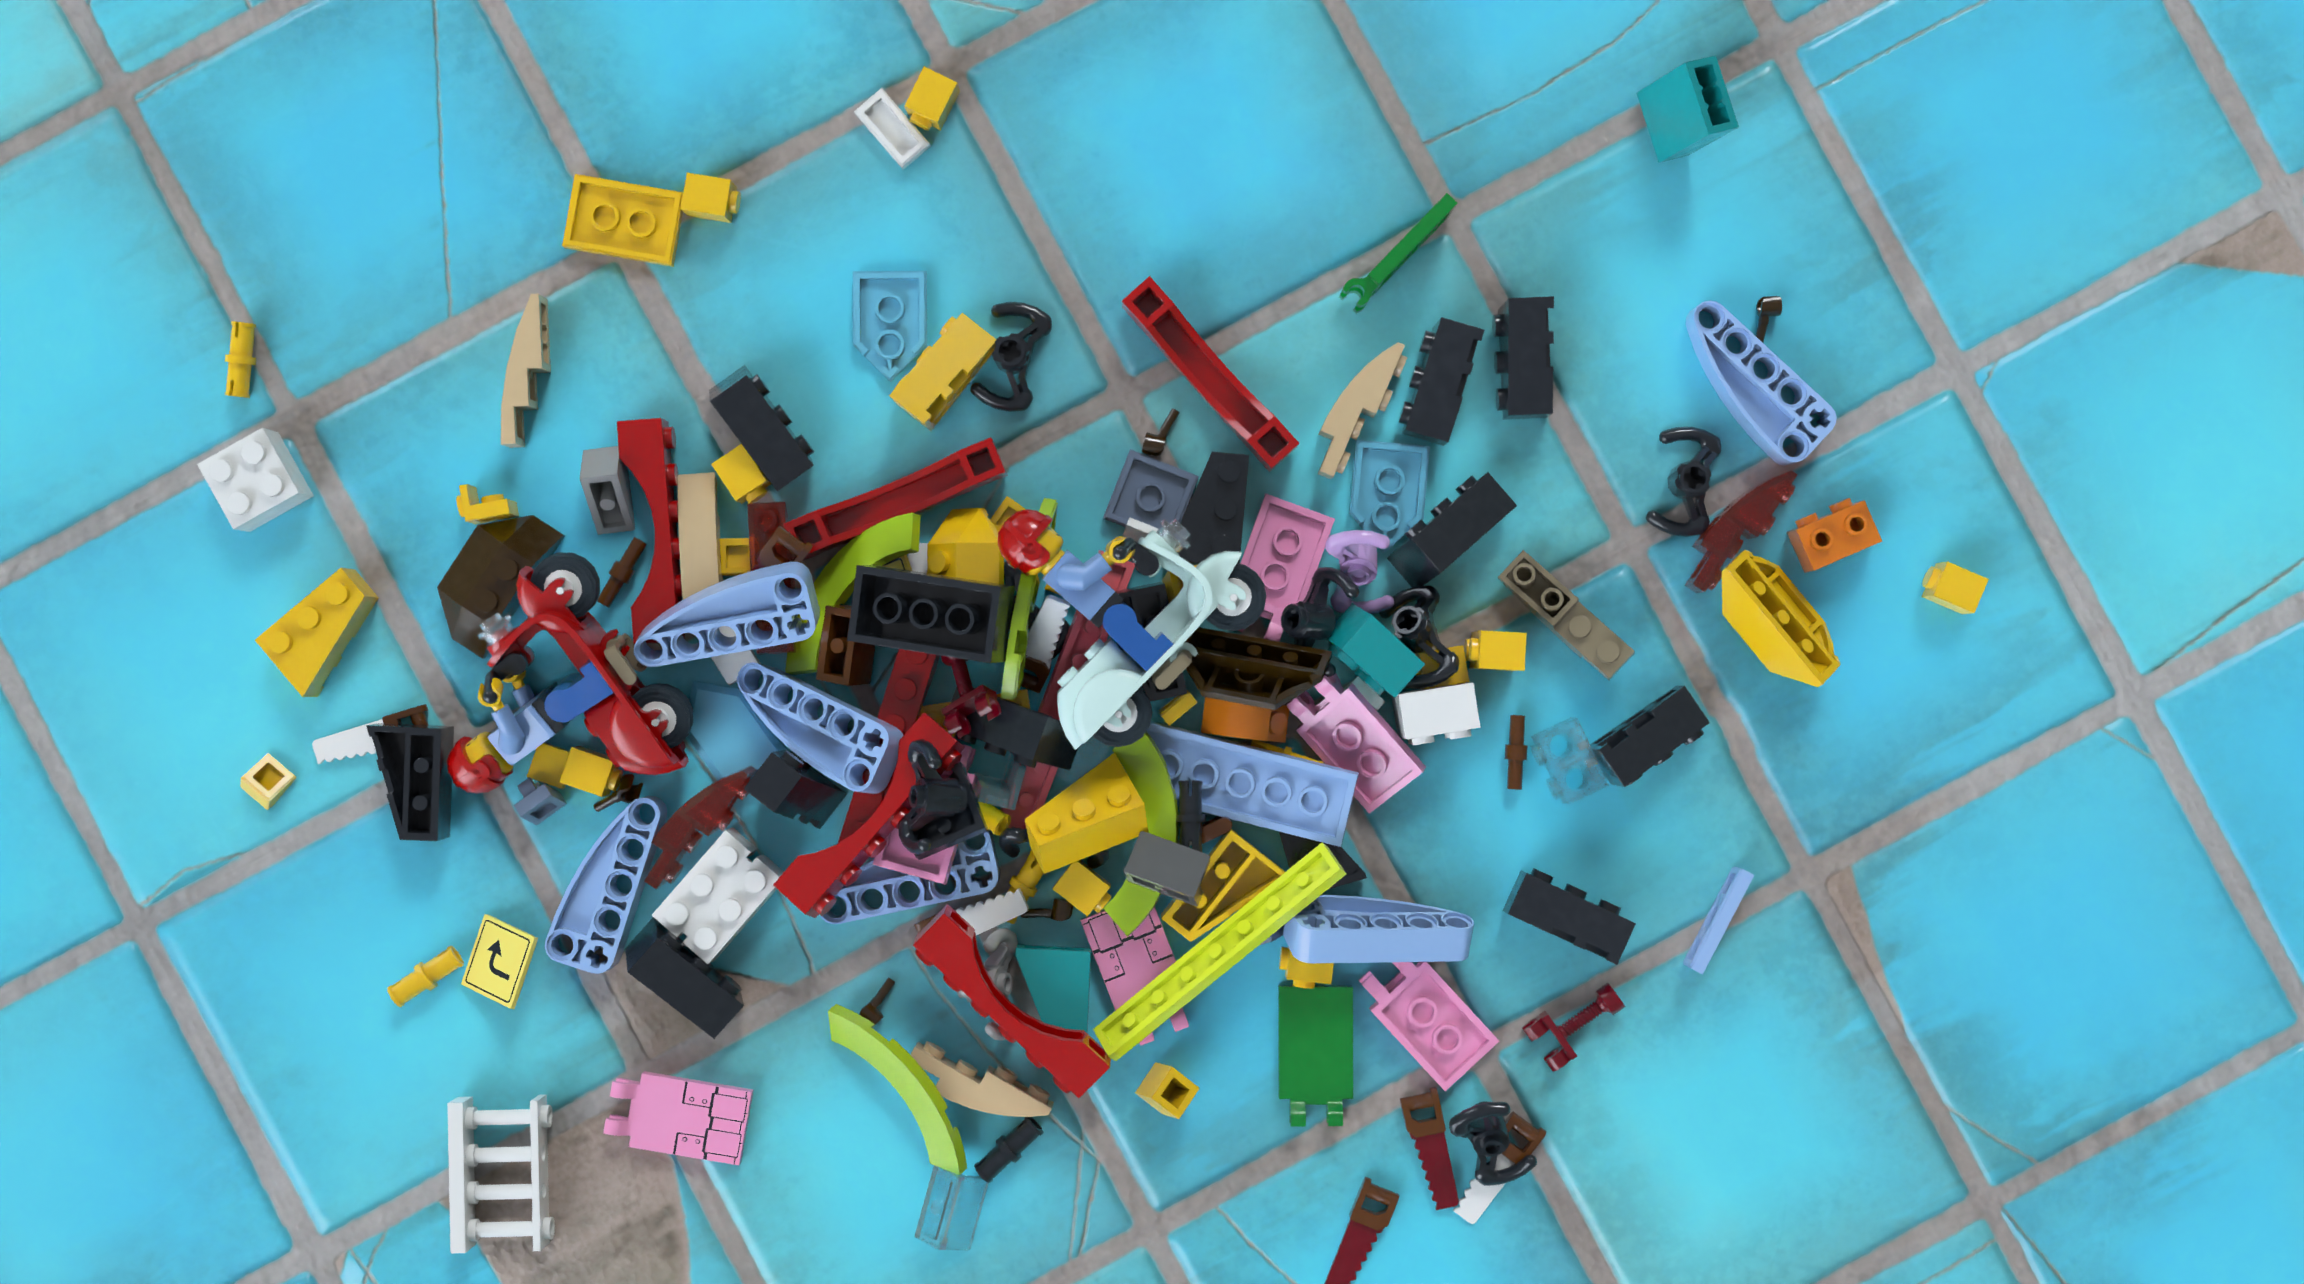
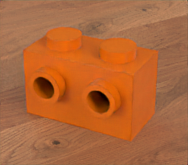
[1787,498,1882,573]

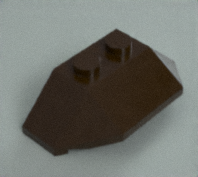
[437,515,565,659]
[1185,627,1332,710]

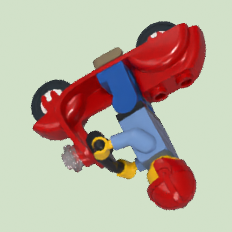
[447,552,693,794]

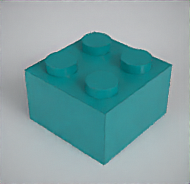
[1326,603,1425,698]

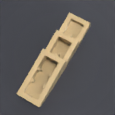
[501,293,551,448]
[678,472,723,600]

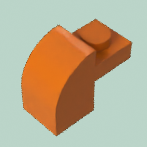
[1201,697,1289,743]

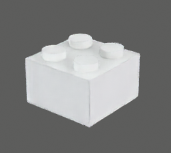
[197,428,314,532]
[1391,683,1481,745]

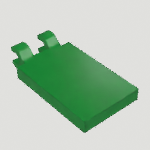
[1339,193,1458,313]
[1278,985,1353,1127]

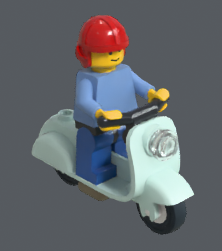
[998,509,1266,750]

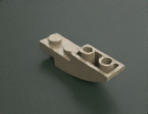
[1498,550,1635,680]

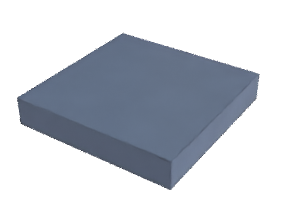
[1103,449,1199,539]

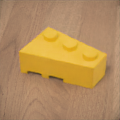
[889,313,997,431]
[255,568,379,697]
[1025,752,1149,874]
[1161,829,1286,942]

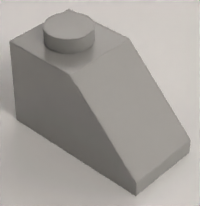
[580,446,635,535]

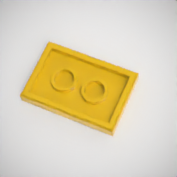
[562,174,683,267]

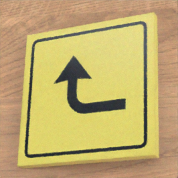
[461,914,538,1009]

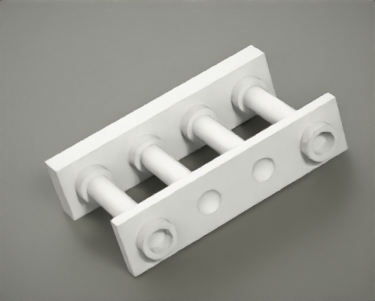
[447,1095,555,1254]

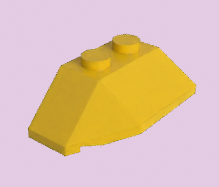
[927,508,1004,585]
[1722,550,1841,687]

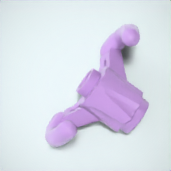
[1325,530,1394,614]

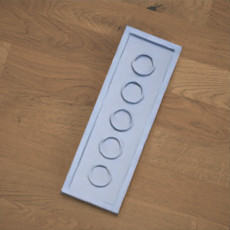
[1147,721,1359,847]

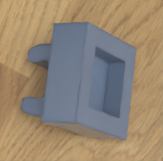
[514,777,567,825]

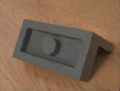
[1124,831,1210,907]

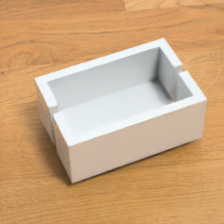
[652,828,784,964]

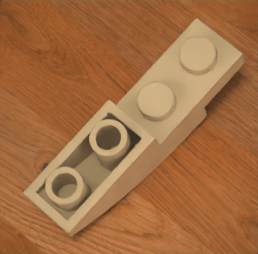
[1318,342,1407,479]
[910,1041,1054,1117]

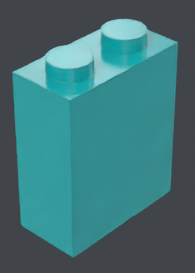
[1636,55,1739,163]

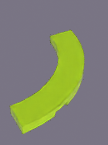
[1001,498,1058,700]
[785,513,920,675]
[1103,731,1179,937]
[828,1004,967,1175]

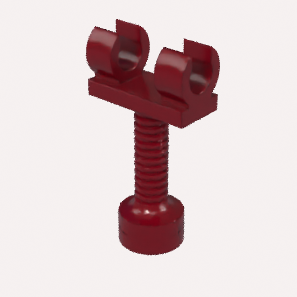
[941,656,1001,739]
[1522,983,1625,1072]

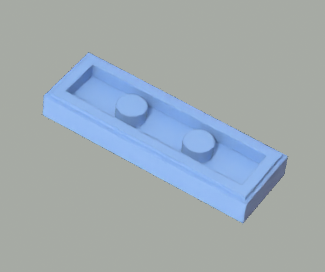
[1683,866,1754,975]

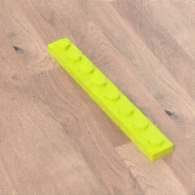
[1093,843,1346,1061]

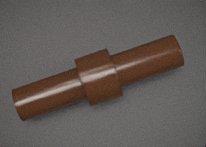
[597,537,647,608]
[1505,715,1528,790]

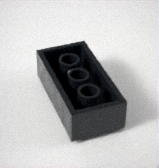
[847,565,1015,663]

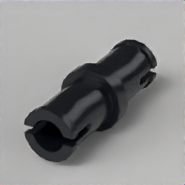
[1176,780,1206,853]
[974,1117,1044,1183]

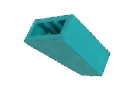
[1016,944,1091,1034]

